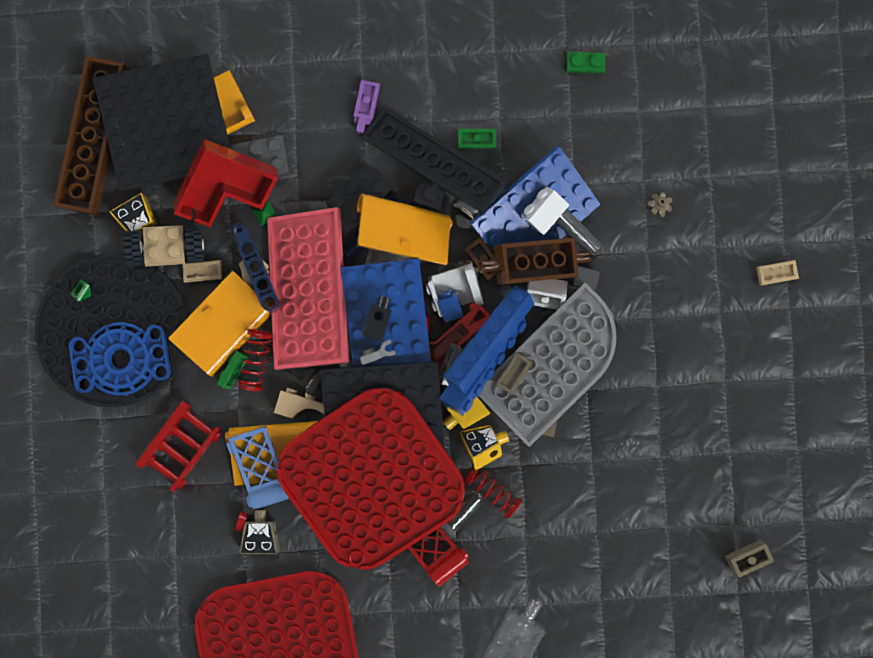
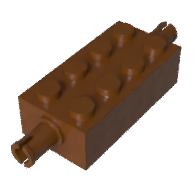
[478,238,591,285]

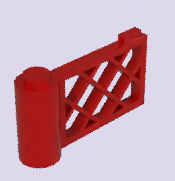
[408,527,470,587]

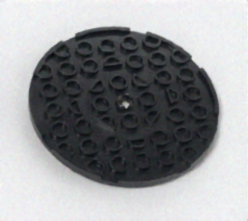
[35,254,188,407]

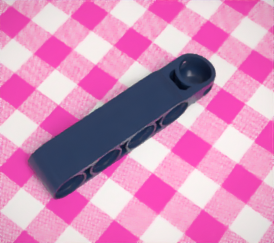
[232,222,280,313]

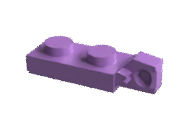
[354,80,380,135]

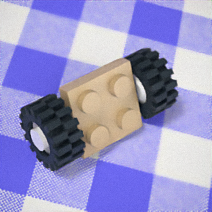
[123,225,204,266]

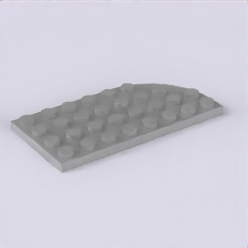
[479,283,616,447]

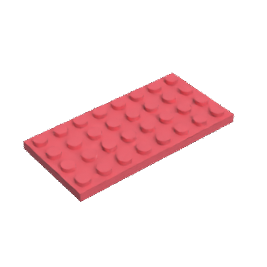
[267,207,349,370]

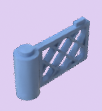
[226,426,289,510]

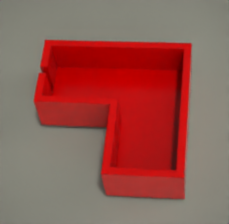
[173,139,278,227]

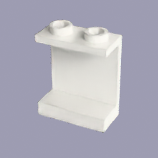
[425,263,484,317]

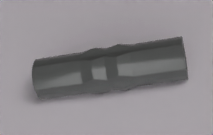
[556,209,601,254]

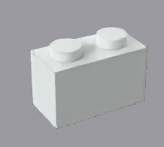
[521,186,569,235]
[526,279,568,310]

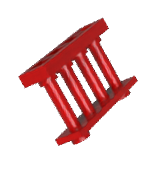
[136,401,223,492]

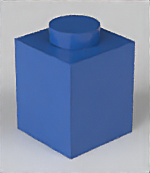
[438,290,464,322]

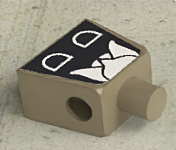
[240,509,280,554]

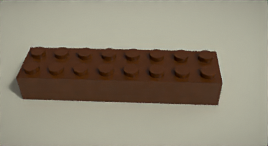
[54,56,130,216]

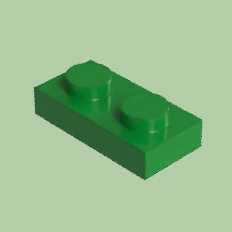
[566,52,606,74]
[458,129,496,149]
[217,351,249,390]

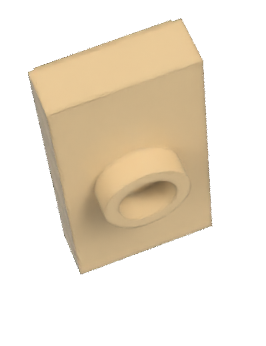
[182,260,223,283]
[756,260,799,286]

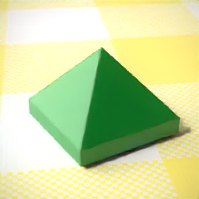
[252,201,277,226]
[71,279,91,301]

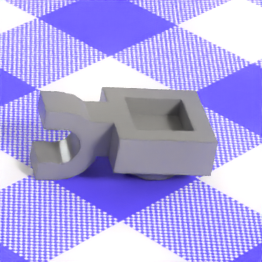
[360,339,396,365]

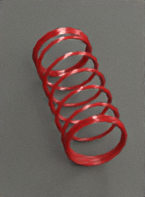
[238,329,273,391]
[464,468,522,519]

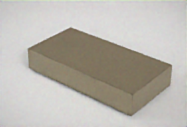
[495,352,533,395]

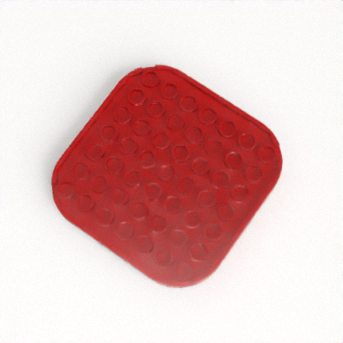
[277,388,465,570]
[195,570,359,658]

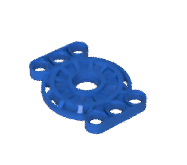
[69,322,171,395]

